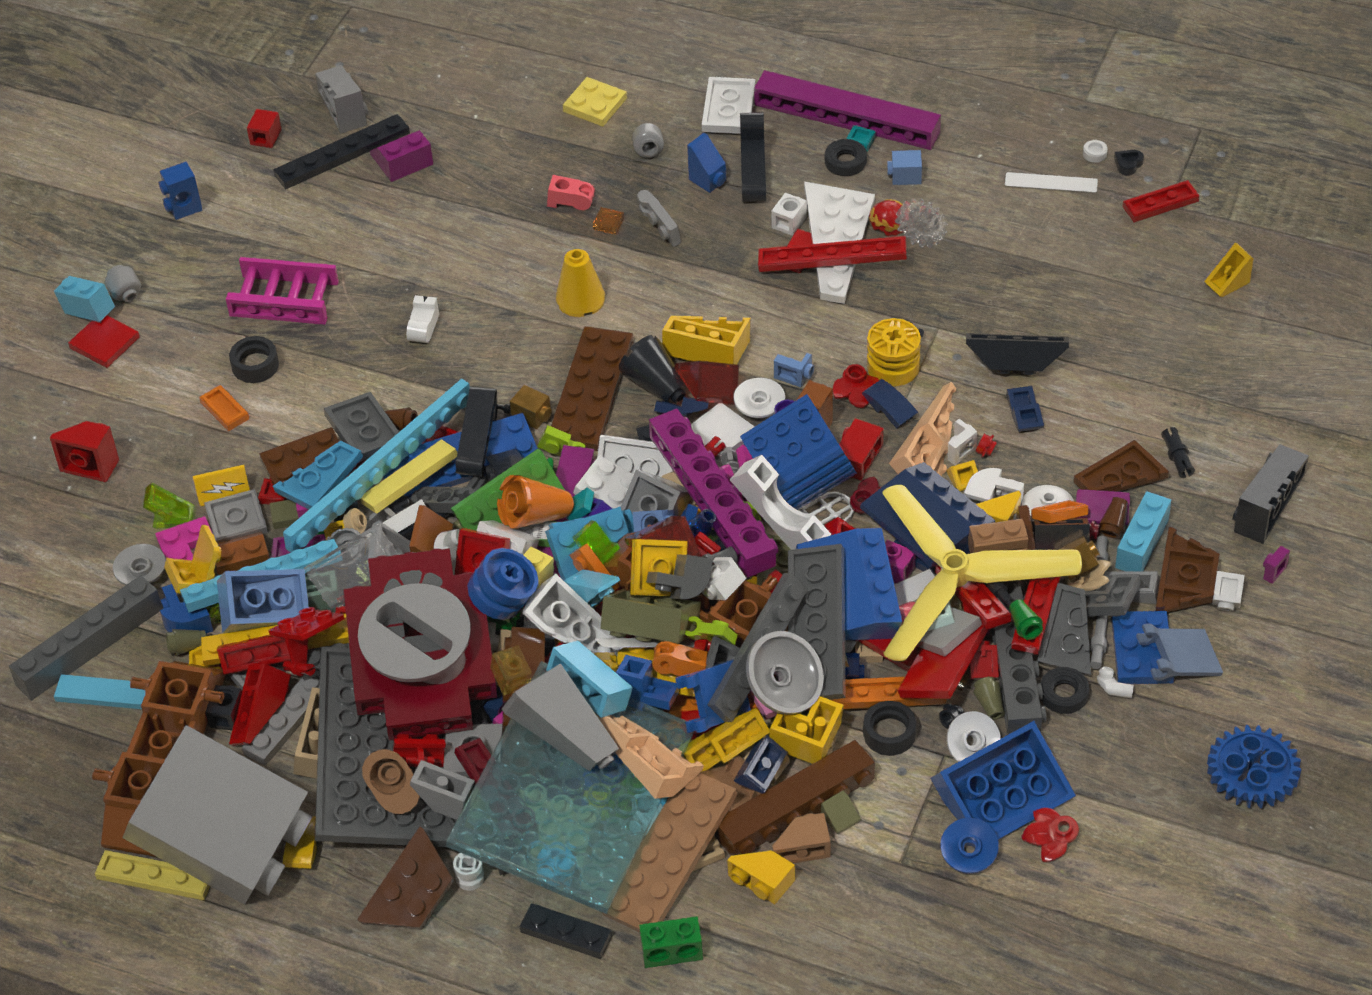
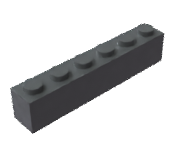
[9,575,162,701]

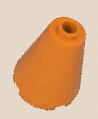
[497,475,574,529]

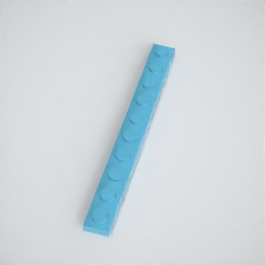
[283,379,470,552]

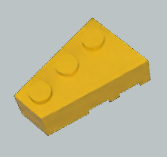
[662,316,751,371]

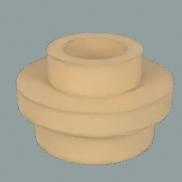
[343,508,367,534]

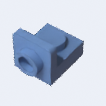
[774,353,815,387]

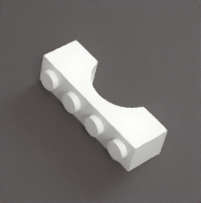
[730,455,831,550]

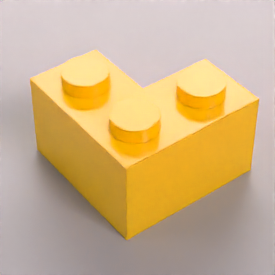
[769,696,843,764]

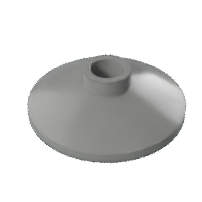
[113,544,166,585]

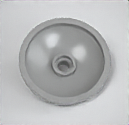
[746,631,824,715]

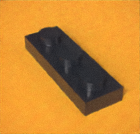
[519,903,612,959]

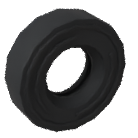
[824,139,867,176]
[1041,667,1090,714]

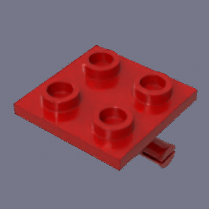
[268,607,345,676]

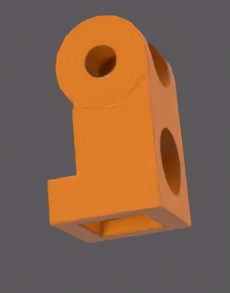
[652,641,707,676]

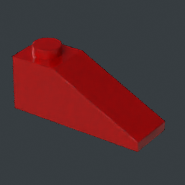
[229,663,291,746]

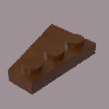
[1074,440,1169,492]

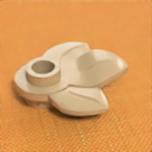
[1066,560,1111,591]

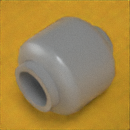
[632,123,664,158]
[104,265,141,302]

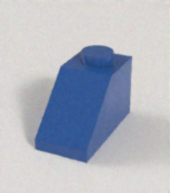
[687,133,726,193]

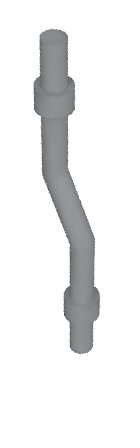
[1090,536,1109,669]

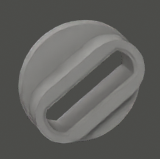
[358,584,470,684]

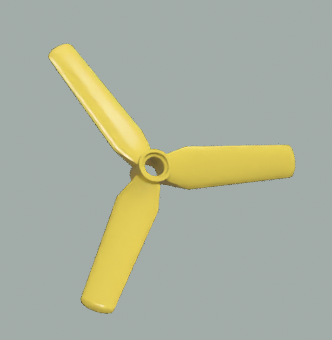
[882,485,1082,661]

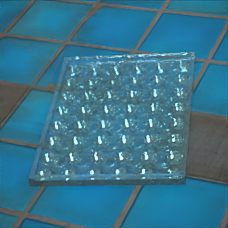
[446,661,695,914]

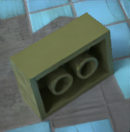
[600,588,701,644]

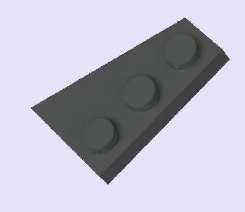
[1037,583,1091,677]

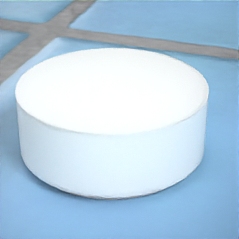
[1083,140,1107,163]

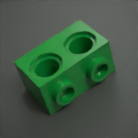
[639,916,703,968]

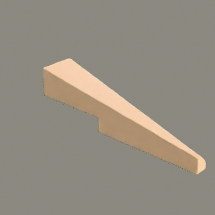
[889,382,956,476]
[594,712,704,799]

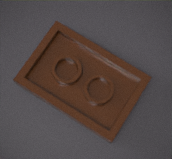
[259,427,339,496]

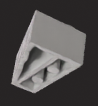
[315,65,369,134]

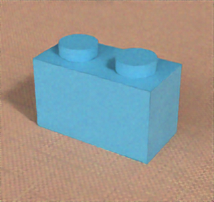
[54,276,115,322]

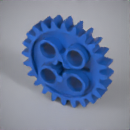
[1207,725,1301,808]

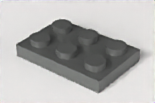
[324,392,399,463]

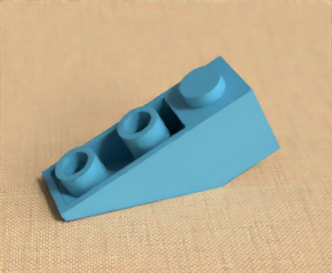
[564,569,620,609]

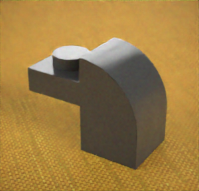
[646,554,713,599]

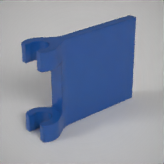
[675,659,751,733]

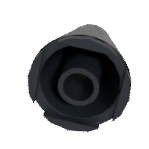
[619,335,687,404]

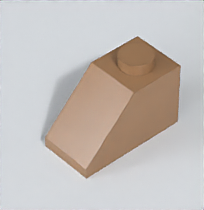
[772,813,831,863]

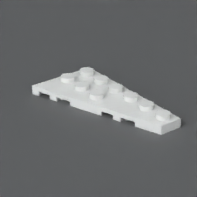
[804,182,875,304]

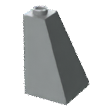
[502,664,619,771]

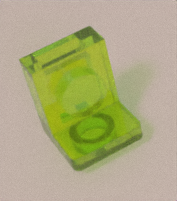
[572,520,620,564]

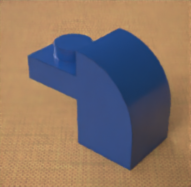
[160,584,213,634]
[616,655,679,712]

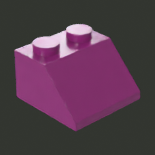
[370,130,434,182]

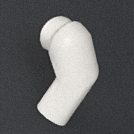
[1097,667,1134,698]

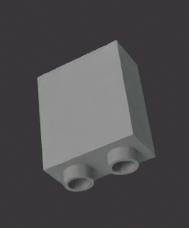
[123,725,312,905]

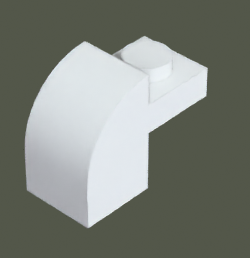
[964,468,1024,506]

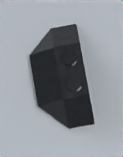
[966,333,1069,375]

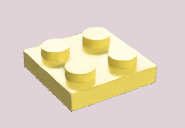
[563,77,627,127]

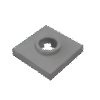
[443,723,504,777]

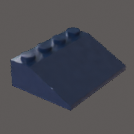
[860,462,995,568]

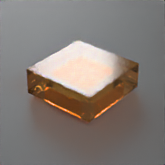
[593,207,624,234]

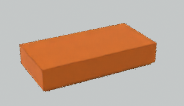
[199,385,250,432]
[1031,500,1088,523]

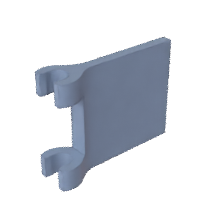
[1136,624,1223,680]

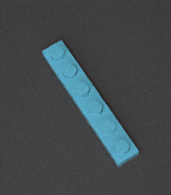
[180,539,343,613]

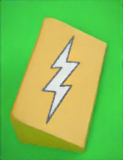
[193,465,250,506]

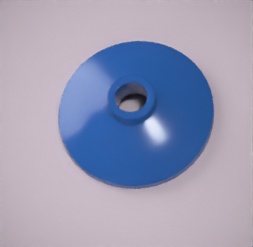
[940,818,999,874]

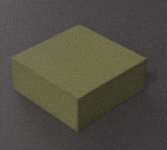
[270,500,299,529]

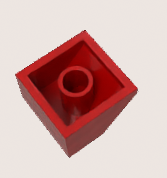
[50,421,119,482]

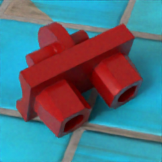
[393,734,446,769]

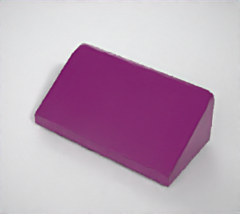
[1075,489,1130,525]

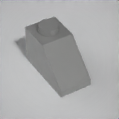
[410,760,474,821]

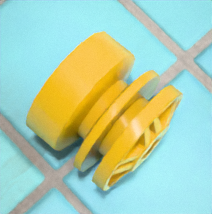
[867,318,921,387]

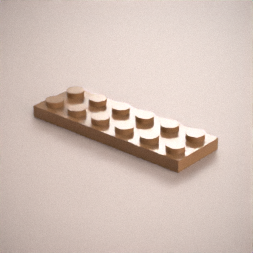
[601,773,738,933]

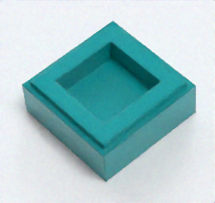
[846,125,876,152]
[566,487,594,521]

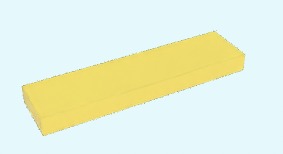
[360,439,457,514]
[95,850,210,900]

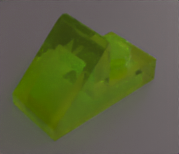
[143,483,195,529]

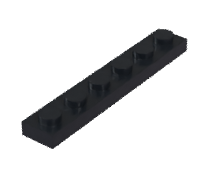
[273,113,410,190]

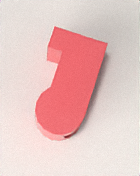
[547,175,595,210]

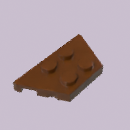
[1155,527,1220,612]
[357,827,454,930]

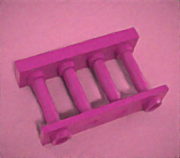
[226,257,339,325]

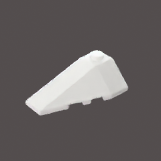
[522,574,624,663]

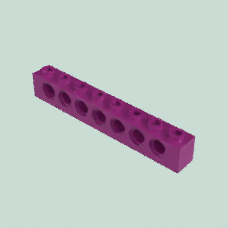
[649,409,778,578]

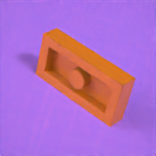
[569,543,620,590]

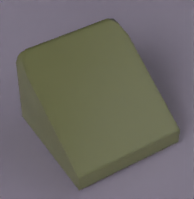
[821,791,861,835]

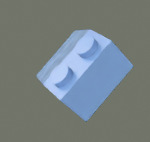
[217,569,309,633]

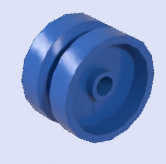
[467,548,539,620]

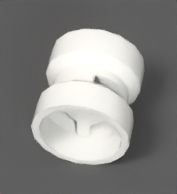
[453,851,484,891]

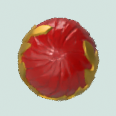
[869,199,909,236]

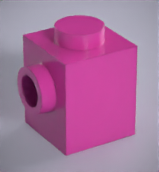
[885,540,916,584]

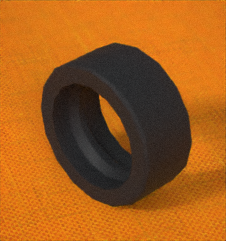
[229,336,279,383]
[863,701,917,756]

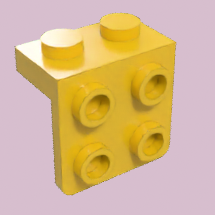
[164,525,221,595]

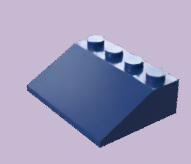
[796,528,902,640]
[930,721,1076,839]

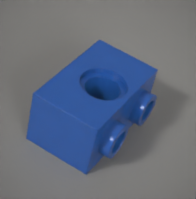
[158,161,203,220]

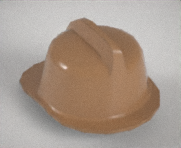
[362,750,420,814]

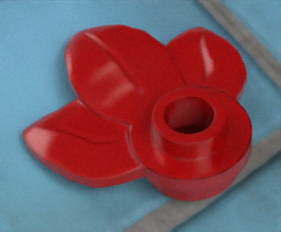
[833,364,879,408]
[1021,808,1079,862]

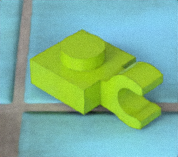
[537,425,585,456]
[685,616,738,645]

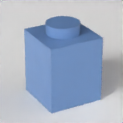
[887,150,922,185]

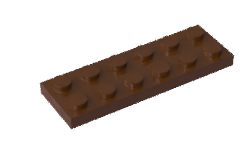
[551,326,633,451]

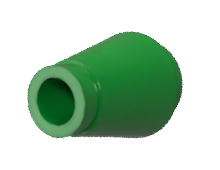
[1009,599,1043,640]

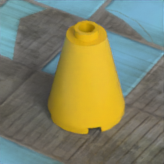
[556,249,605,317]

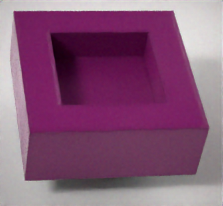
[1263,546,1290,584]

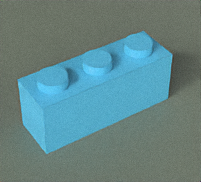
[1115,491,1171,571]
[546,640,633,718]

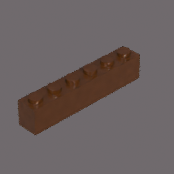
[715,740,875,856]

